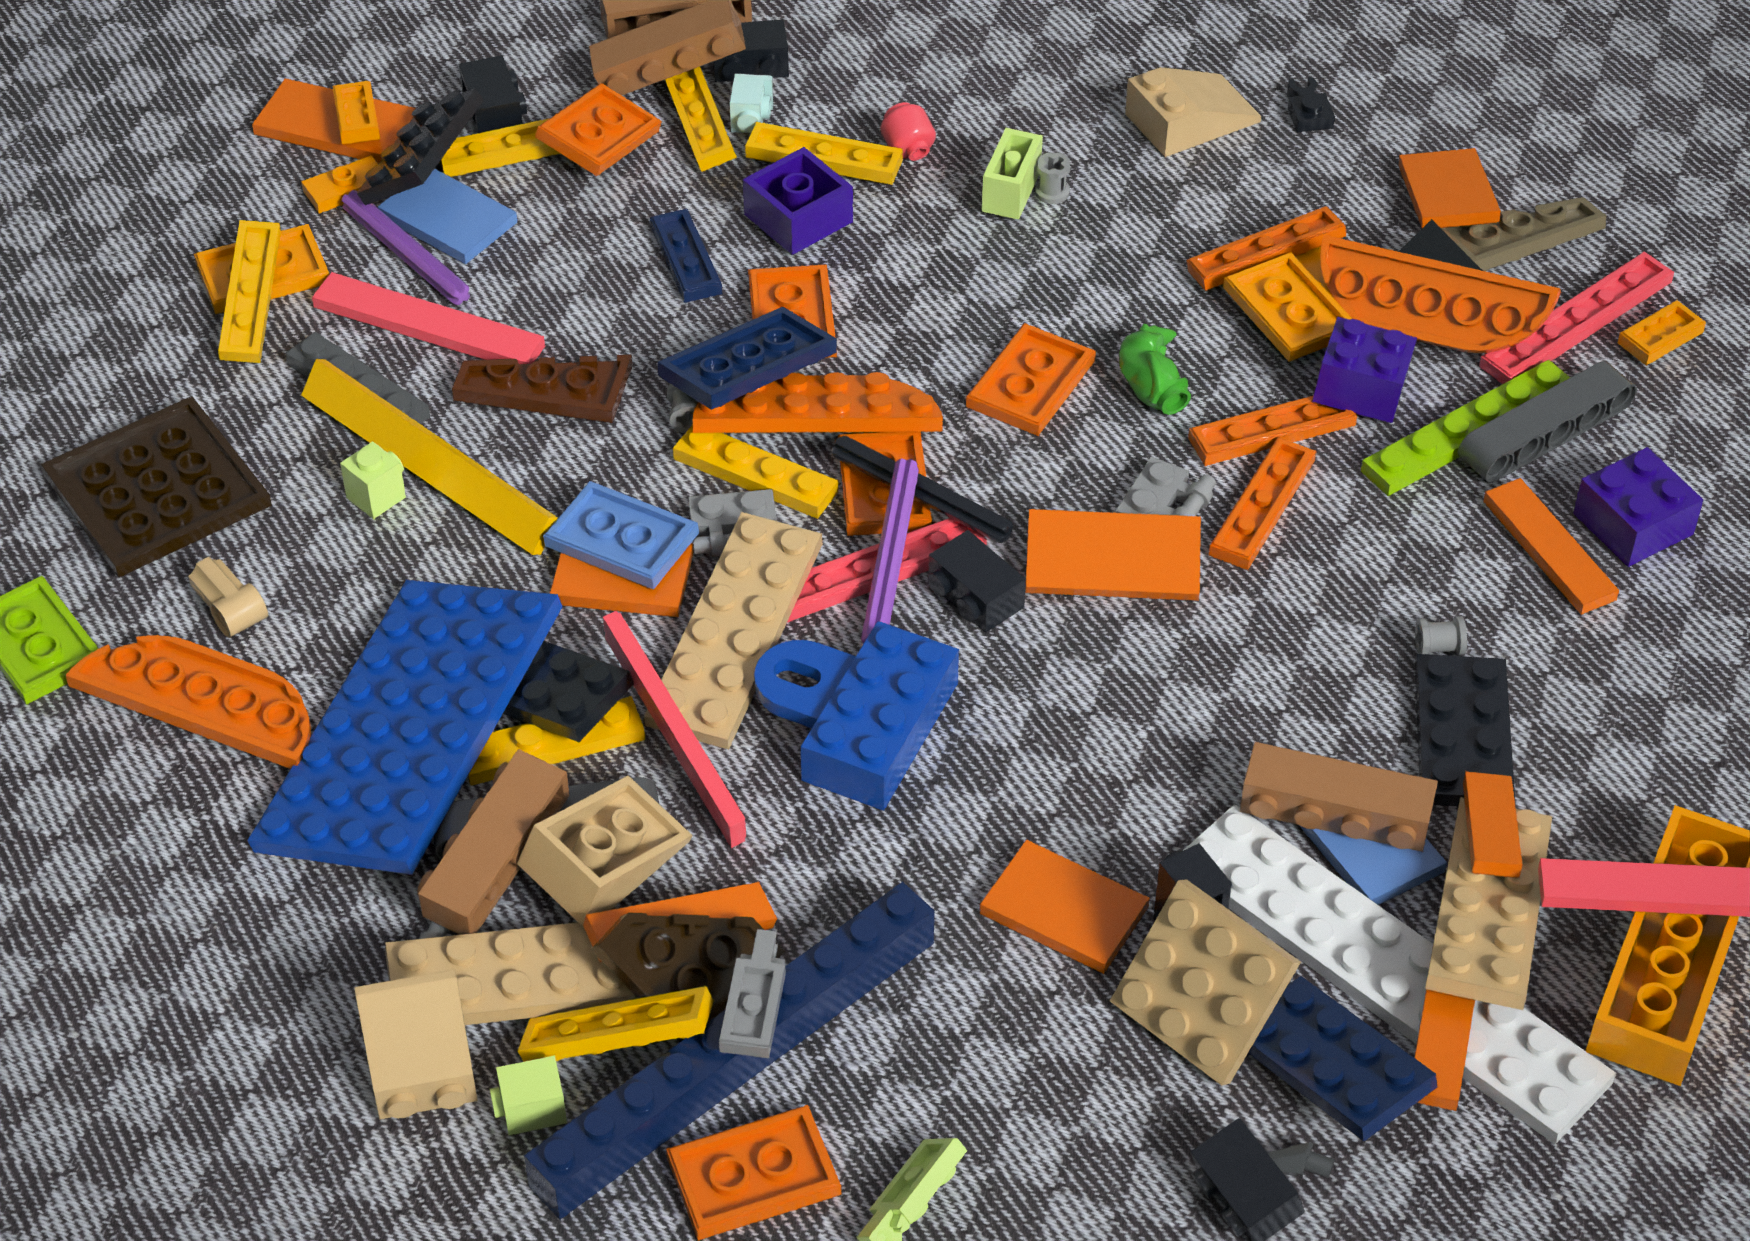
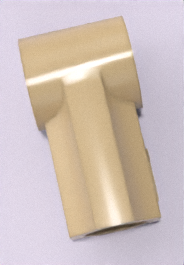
[188,557,268,638]

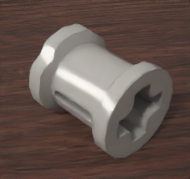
[1035,152,1071,204]
[667,384,698,433]
[1415,616,1467,656]

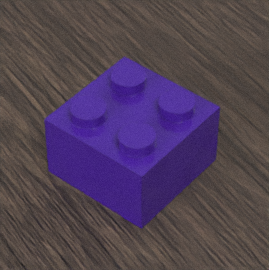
[743,147,853,255]
[1312,317,1417,423]
[1573,447,1704,567]

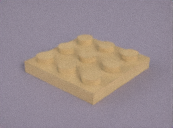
[1110,879,1301,1086]

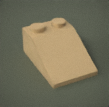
[1125,67,1261,157]
[517,776,693,926]
[355,969,478,1119]

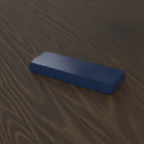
[650,209,722,303]

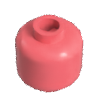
[880,102,936,161]

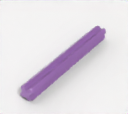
[342,190,470,305]
[861,458,919,644]

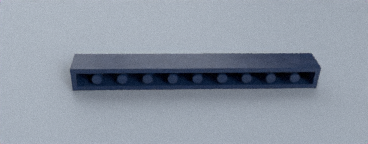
[524,881,935,1220]

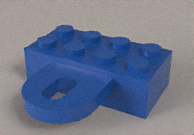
[754,621,959,811]

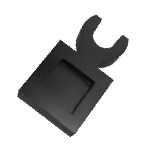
[1287,77,1335,133]

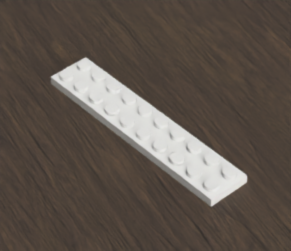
[1183,804,1616,1144]

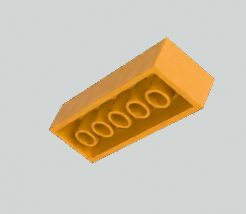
[1586,805,1750,1086]

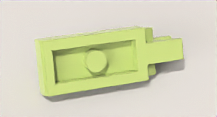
[857,1138,967,1241]

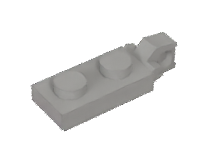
[719,929,786,1058]

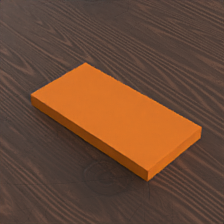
[252,78,416,164]
[1025,509,1201,601]

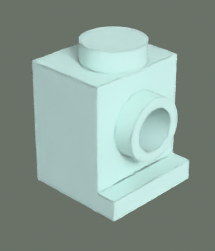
[730,74,773,133]

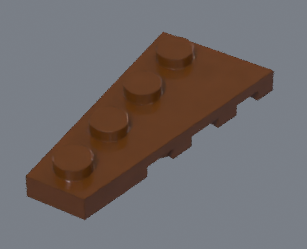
[452,354,633,423]

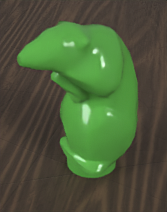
[1119,323,1191,415]

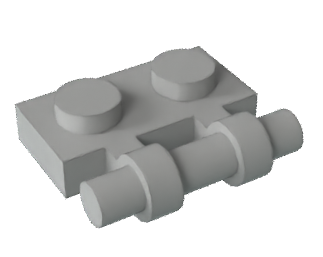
[1115,457,1216,516]
[688,489,777,557]

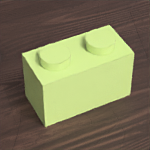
[982,128,1043,220]

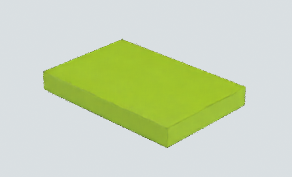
[0,576,99,705]

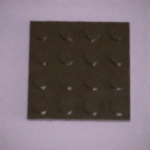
[41,396,272,578]

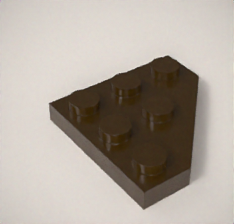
[591,913,785,1042]

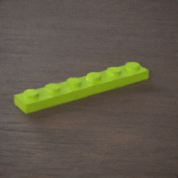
[1361,360,1570,496]

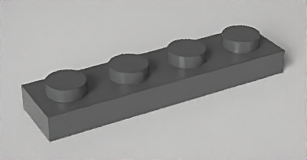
[285,332,430,424]

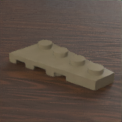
[1441,197,1607,271]

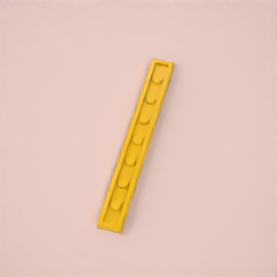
[301,359,558,555]

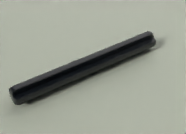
[831,436,1013,543]

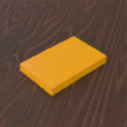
[194,224,330,314]
[1223,252,1352,362]

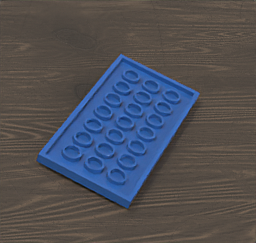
[247,580,563,875]

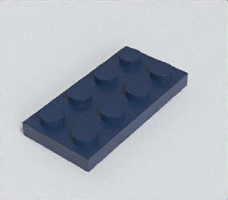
[658,307,837,410]
[1248,976,1438,1142]

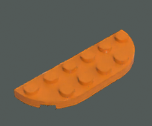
[1320,235,1561,353]
[693,372,943,433]
[65,635,312,769]

